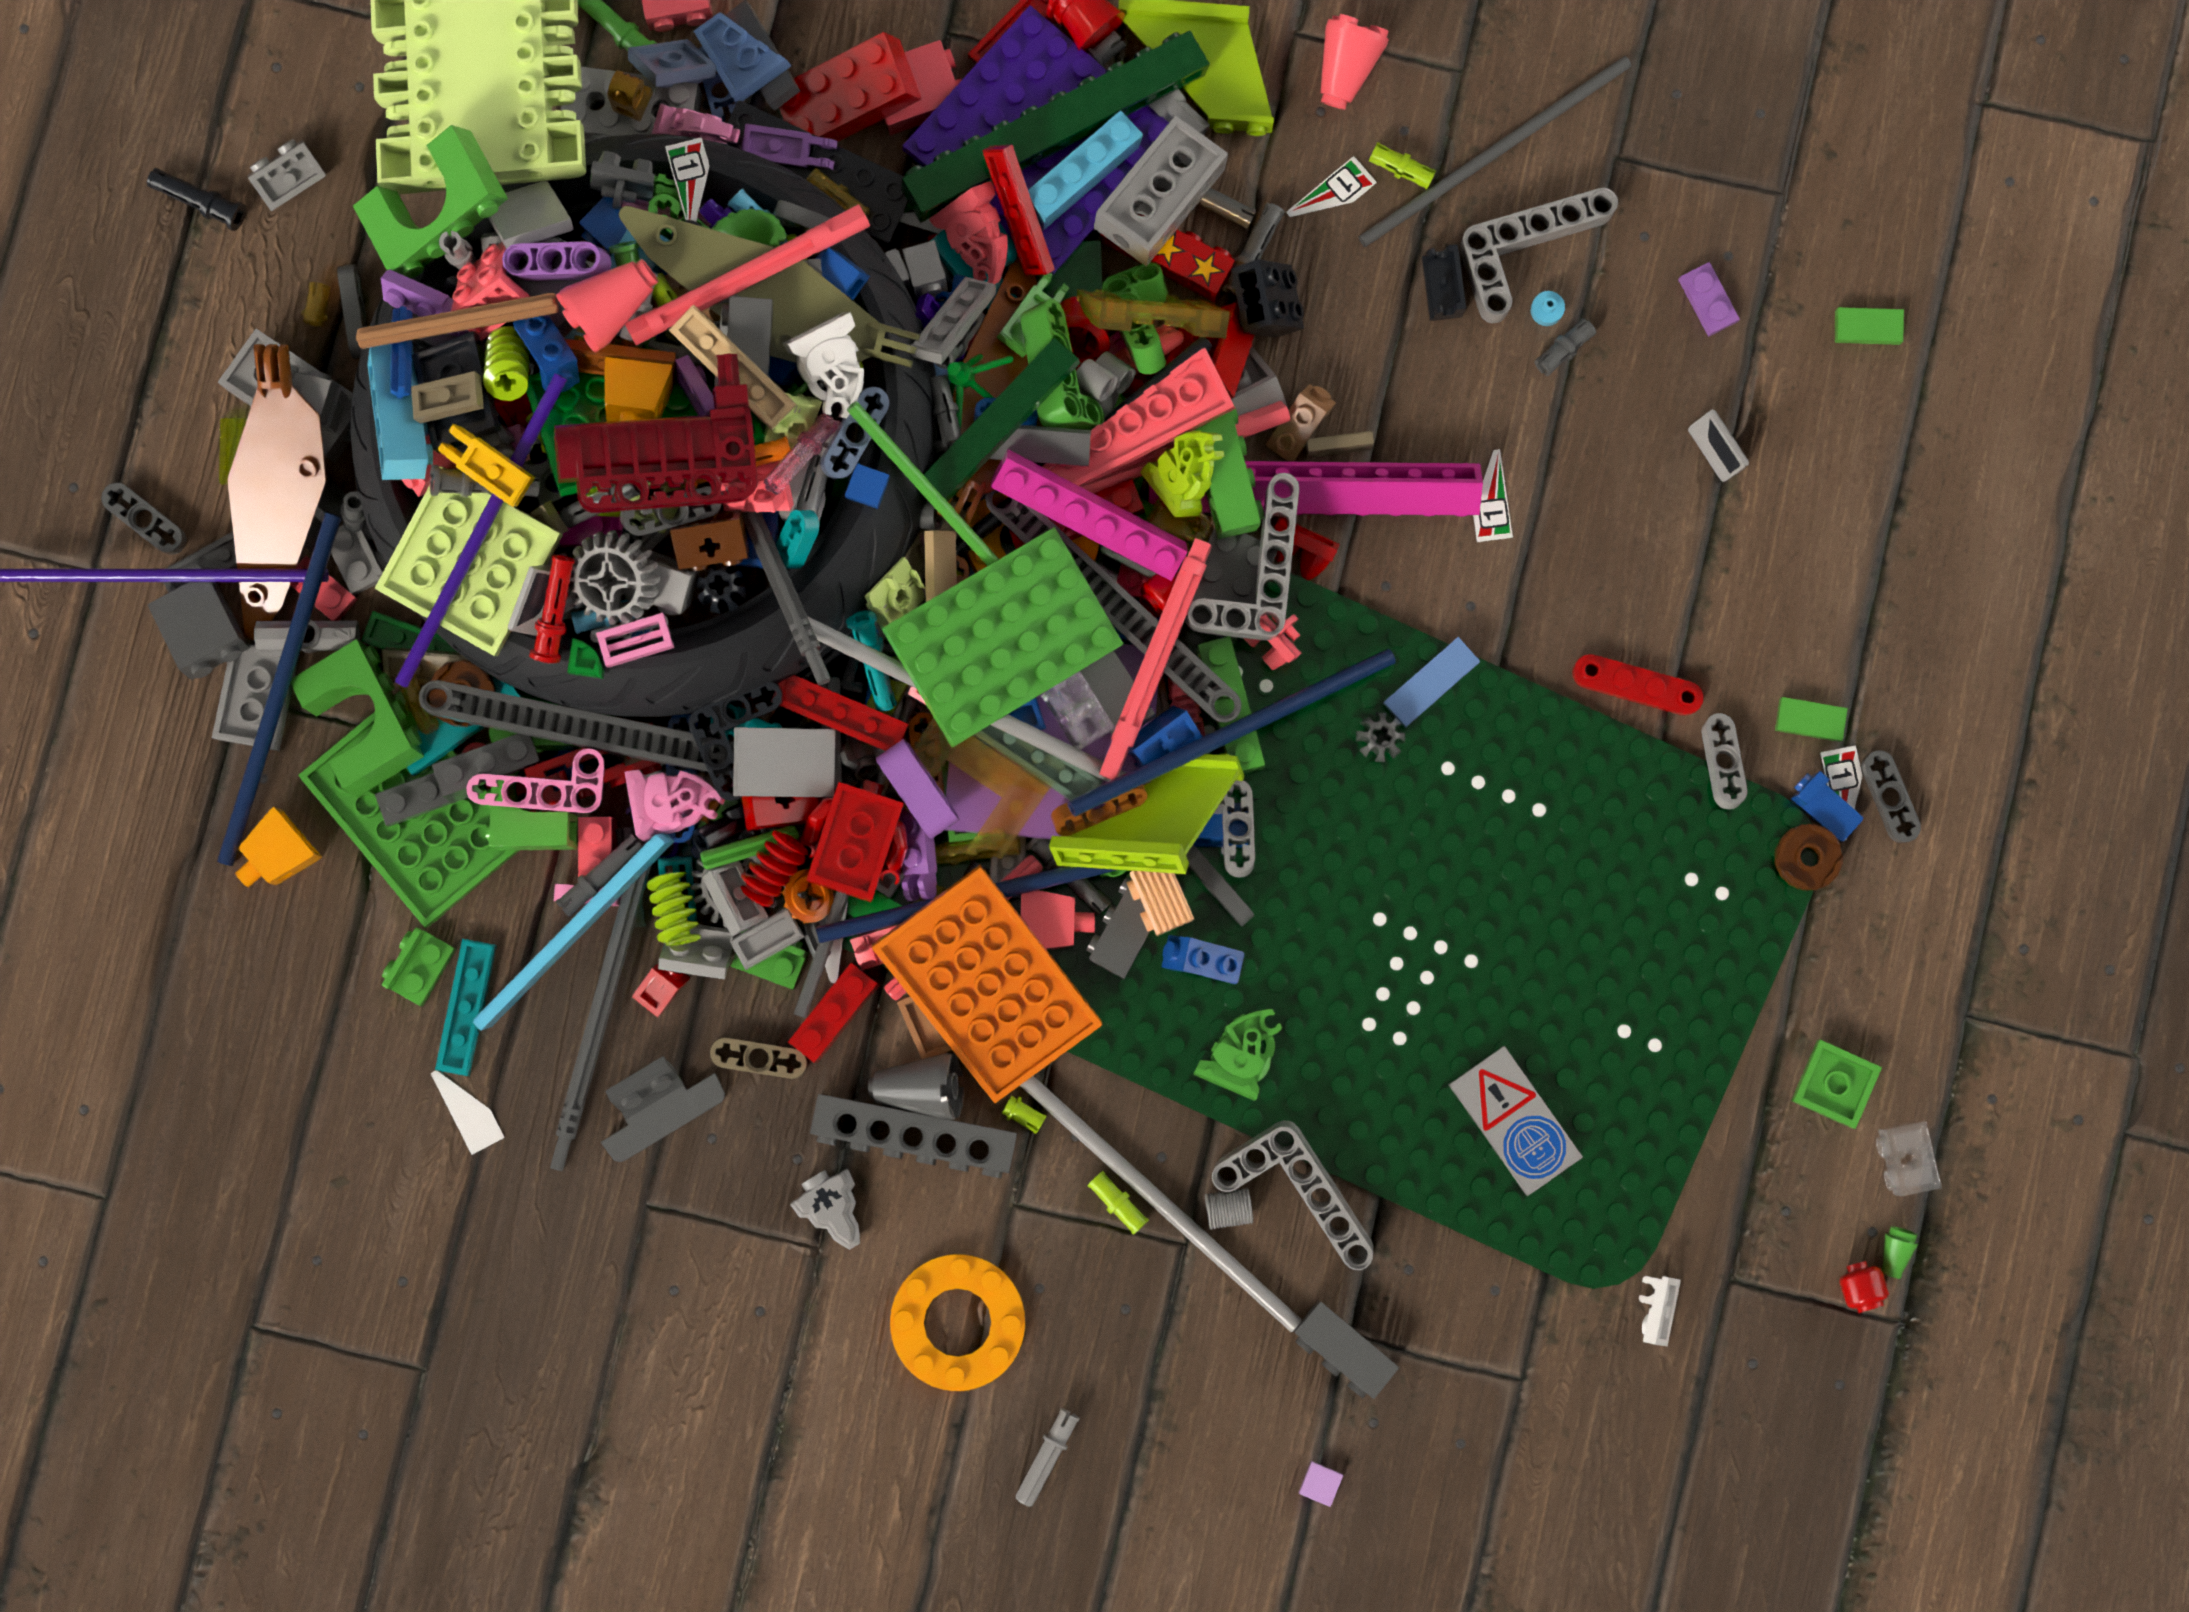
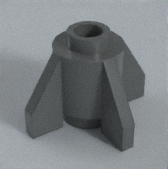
[840,734,885,787]

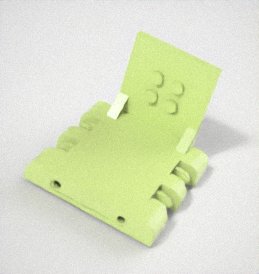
[370,0,586,194]

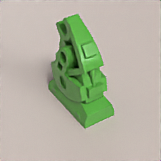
[1193,1009,1282,1101]

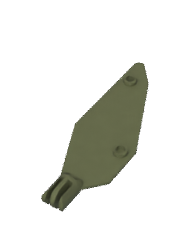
[619,206,921,368]

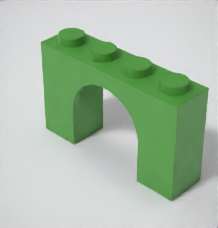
[353,125,508,278]
[290,639,424,798]
[486,727,581,851]

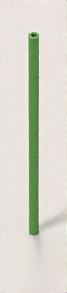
[847,401,999,566]

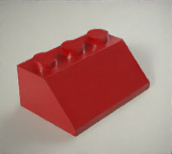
[1165,302,1255,399]

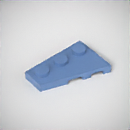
[694,12,791,102]

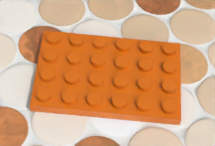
[872,865,1103,1103]

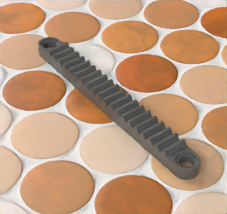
[985,490,1241,723]
[419,680,734,778]

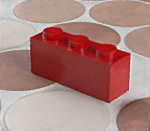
[788,963,880,1064]

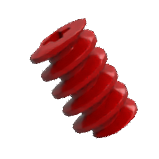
[740,830,808,907]

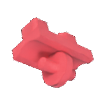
[1243,614,1302,670]

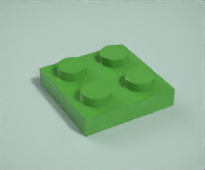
[1791,1040,1882,1129]

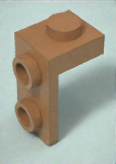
[1266,384,1336,462]

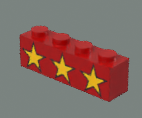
[1100,214,1235,303]

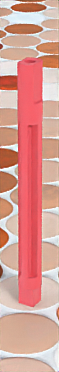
[625,204,870,346]
[1082,401,1290,493]
[1099,538,1212,780]

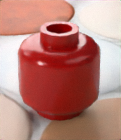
[1139,572,1179,618]
[1839,1261,1889,1313]

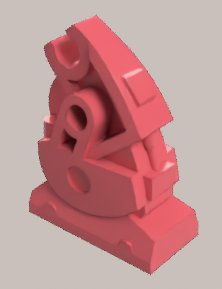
[929,181,1008,284]

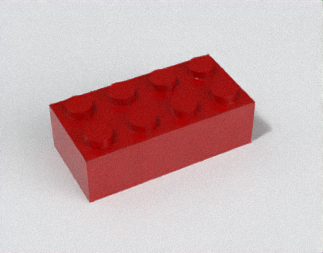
[779,32,922,142]

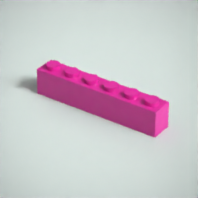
[991,449,1188,581]

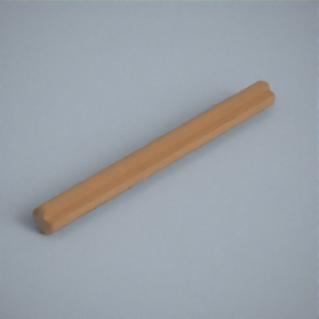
[356,293,559,349]

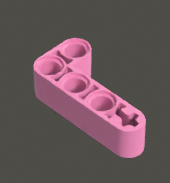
[466,748,605,813]

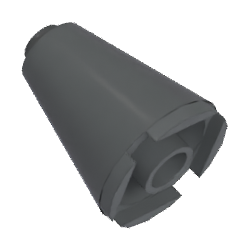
[868,1052,964,1120]

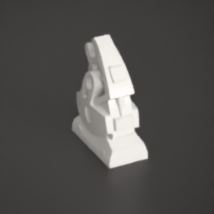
[782,312,864,419]

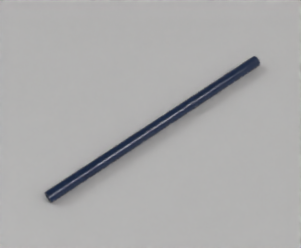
[217,512,342,866]
[1067,649,1395,817]
[816,866,1117,943]

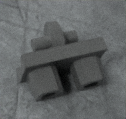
[590,151,655,210]

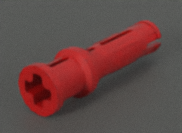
[529,555,575,663]

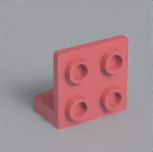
[451,242,531,341]

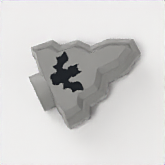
[790,1168,860,1250]

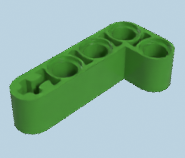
[1102,262,1168,374]
[1020,298,1104,430]

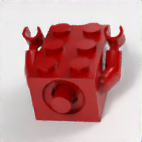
[799,780,908,902]

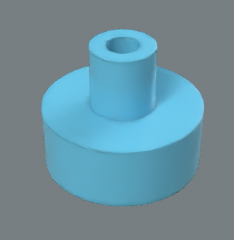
[1530,291,1565,326]

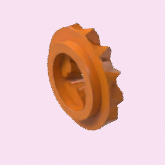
[781,869,834,924]

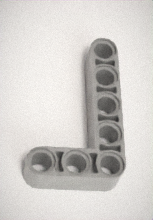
[1459,188,1618,324]
[1185,473,1299,640]
[1212,1120,1373,1270]

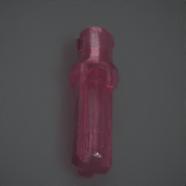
[764,414,838,495]

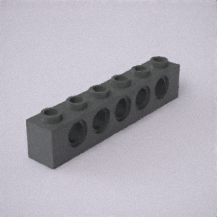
[810,1094,1018,1178]

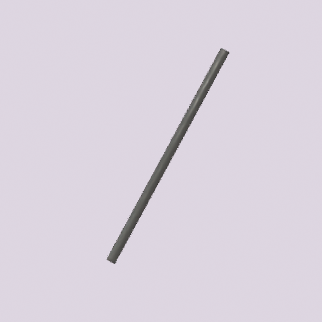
[1358,56,1631,247]
[794,697,918,1018]

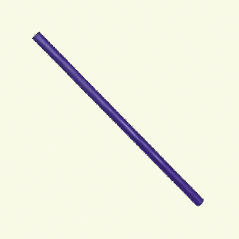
[395,373,567,687]
[0,569,329,582]

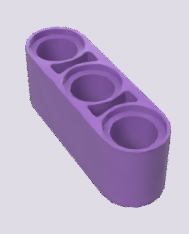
[502,242,612,281]
[876,738,959,839]

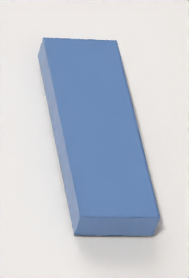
[1383,637,1480,728]

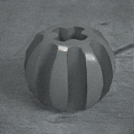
[1356,712,1406,762]

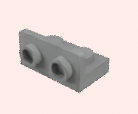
[248,139,326,211]
[331,520,386,595]
[658,924,734,980]

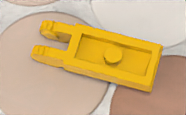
[438,424,535,507]

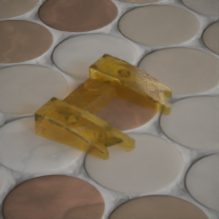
[1076,289,1230,339]
[890,717,1051,859]

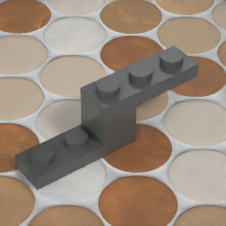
[375,733,541,827]

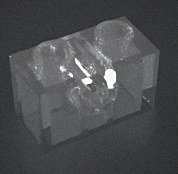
[1042,671,1115,750]
[1876,1121,1942,1196]

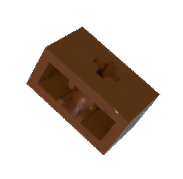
[670,510,749,572]

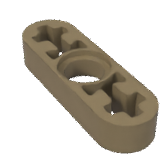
[710,1038,808,1079]

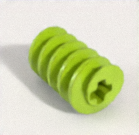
[483,326,530,401]
[647,872,701,946]

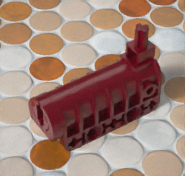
[554,353,757,513]

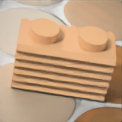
[1126,871,1194,936]

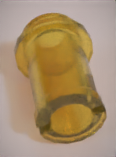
[301,282,330,326]

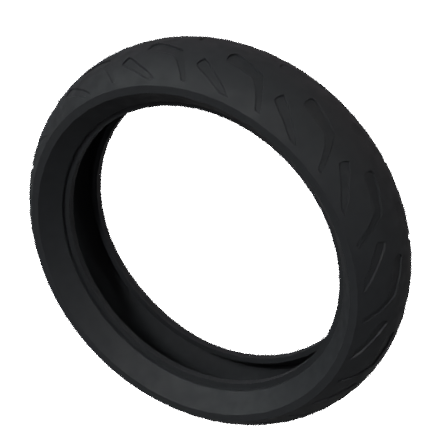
[350,134,940,717]

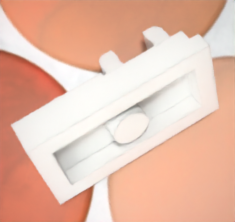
[1639,1276,1681,1346]

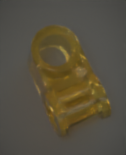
[1146,498,1211,552]

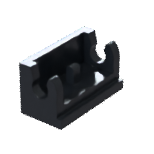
[1421,244,1466,321]

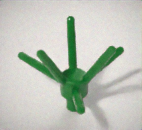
[947,353,1014,429]

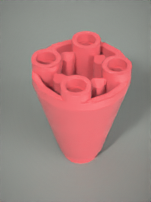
[1320,14,1389,110]
[556,259,659,353]

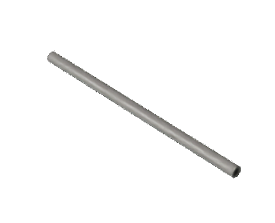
[807,616,1127,782]
[1020,1076,1302,1332]

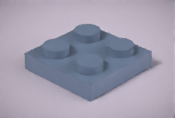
[628,39,716,88]

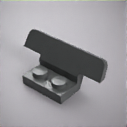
[601,1056,725,1162]

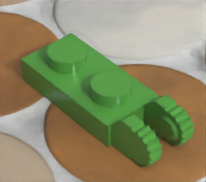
[996,273,1069,358]

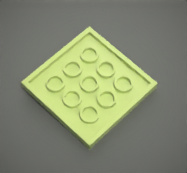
[375,466,563,656]

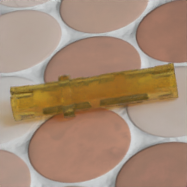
[935,835,1021,865]

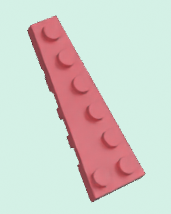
[1042,348,1236,487]

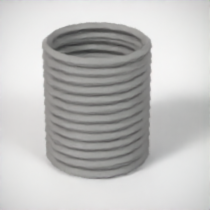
[1205,1188,1253,1230]

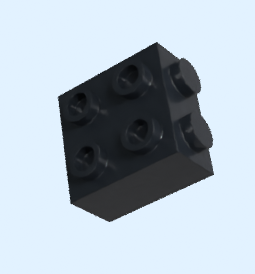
[1231,259,1304,338]

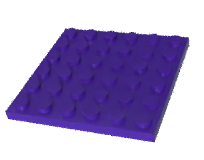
[902,5,1169,277]

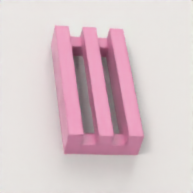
[596,613,675,668]

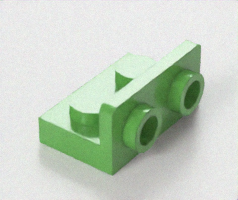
[731,925,808,990]
[382,928,456,1007]

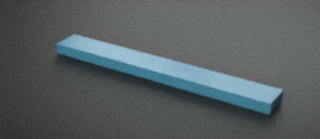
[473,833,674,1031]

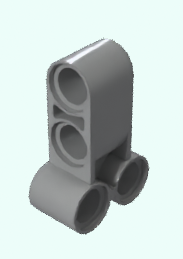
[1076,351,1136,417]

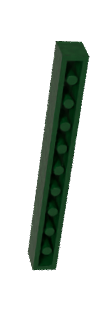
[901,30,1210,223]

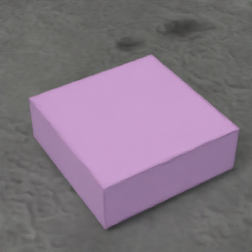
[1298,1461,1343,1507]

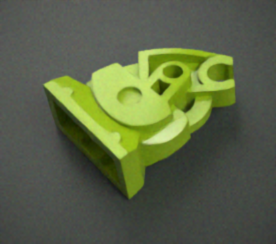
[1140,430,1224,517]

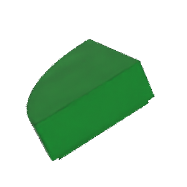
[567,638,604,679]

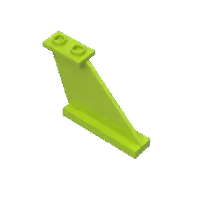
[1118,0,1274,136]
[1049,753,1244,874]

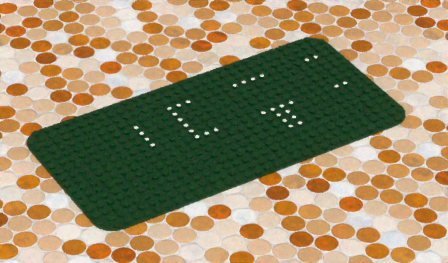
[679,441,1817,1289]

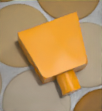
[605,357,674,422]
[235,807,322,887]

